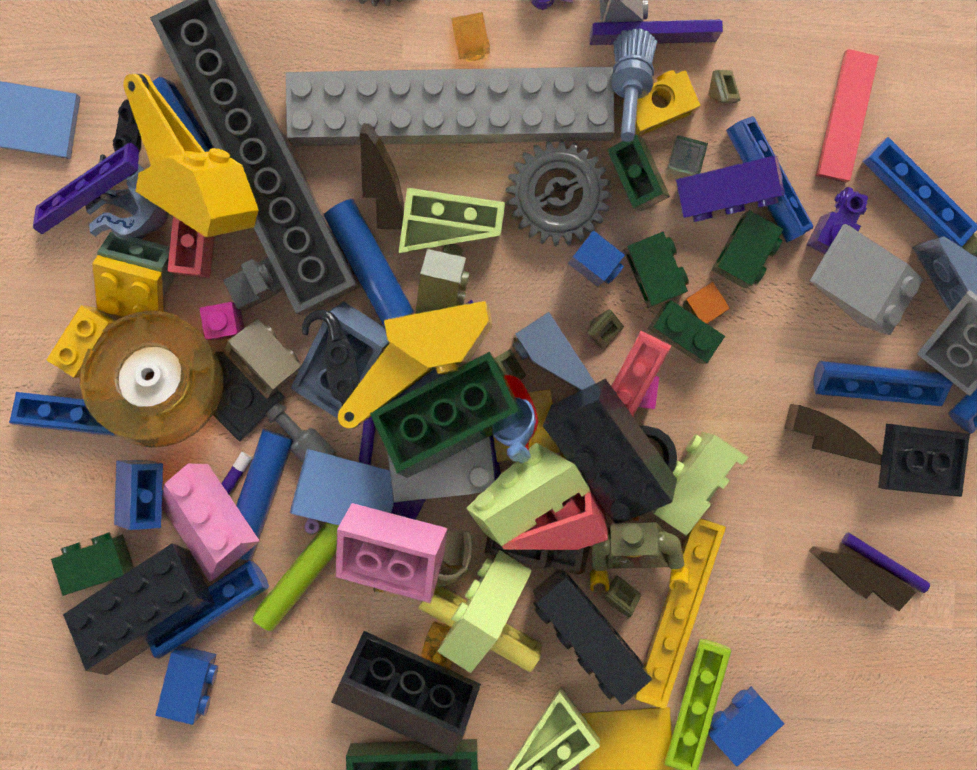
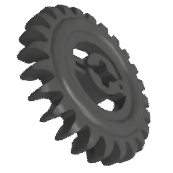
[505,140,612,247]

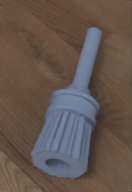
[611,29,658,142]

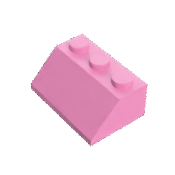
[162,463,260,581]
[336,503,447,603]

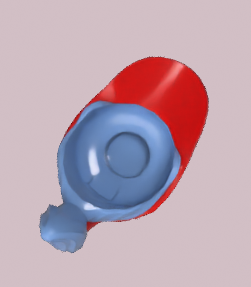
[493,375,538,463]

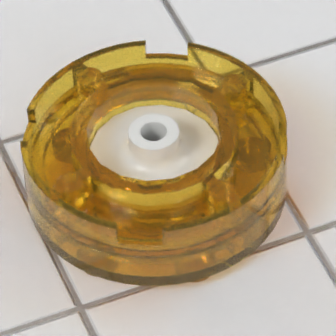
[80,311,223,448]

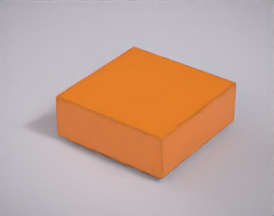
[684,282,730,324]

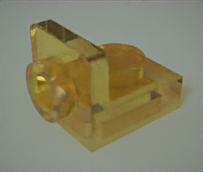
[451,12,490,61]
[421,621,453,670]

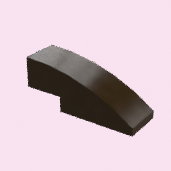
[360,123,404,229]
[784,404,882,465]
[484,537,590,574]
[809,546,916,611]

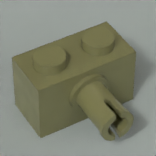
[415,244,470,314]

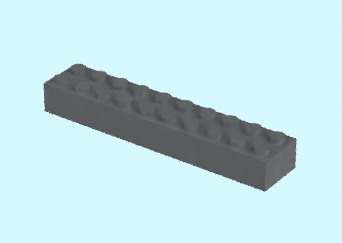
[150,0,360,316]

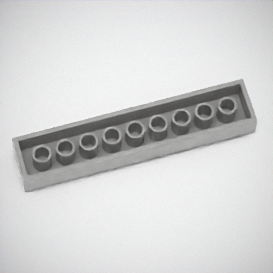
[286,67,614,146]

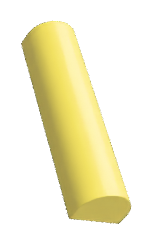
[418,586,542,672]

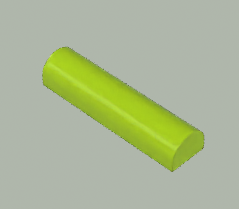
[253,522,339,631]
[665,639,731,770]

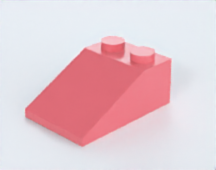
[502,491,608,550]

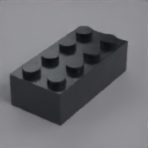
[543,379,677,524]
[63,543,216,675]
[533,570,653,705]
[331,631,481,757]

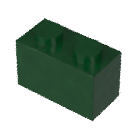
[607,134,670,211]
[711,210,783,288]
[623,231,689,308]
[648,300,725,364]
[51,532,134,596]

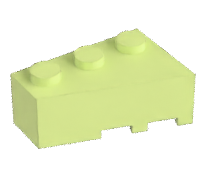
[399,188,506,253]
[651,432,748,536]
[466,443,591,546]
[437,550,532,673]
[506,687,600,770]

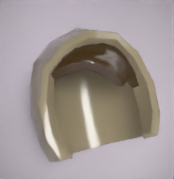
[436,530,473,587]

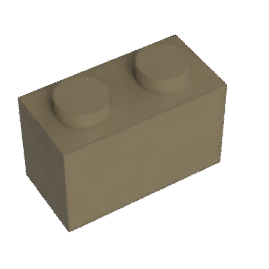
[224,318,301,399]

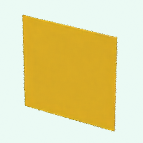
[579,707,674,770]

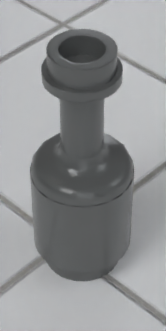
[266,402,337,463]

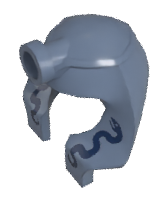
[85,164,169,239]

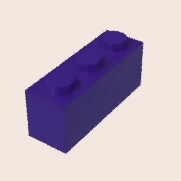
[676,156,785,222]

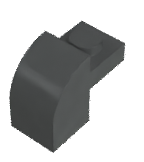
[223,258,284,311]

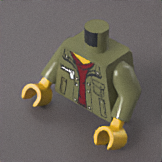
[589,522,690,592]

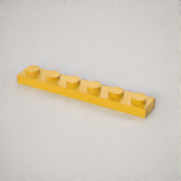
[634,518,726,710]

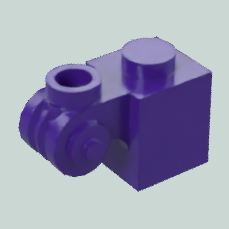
[806,187,868,254]

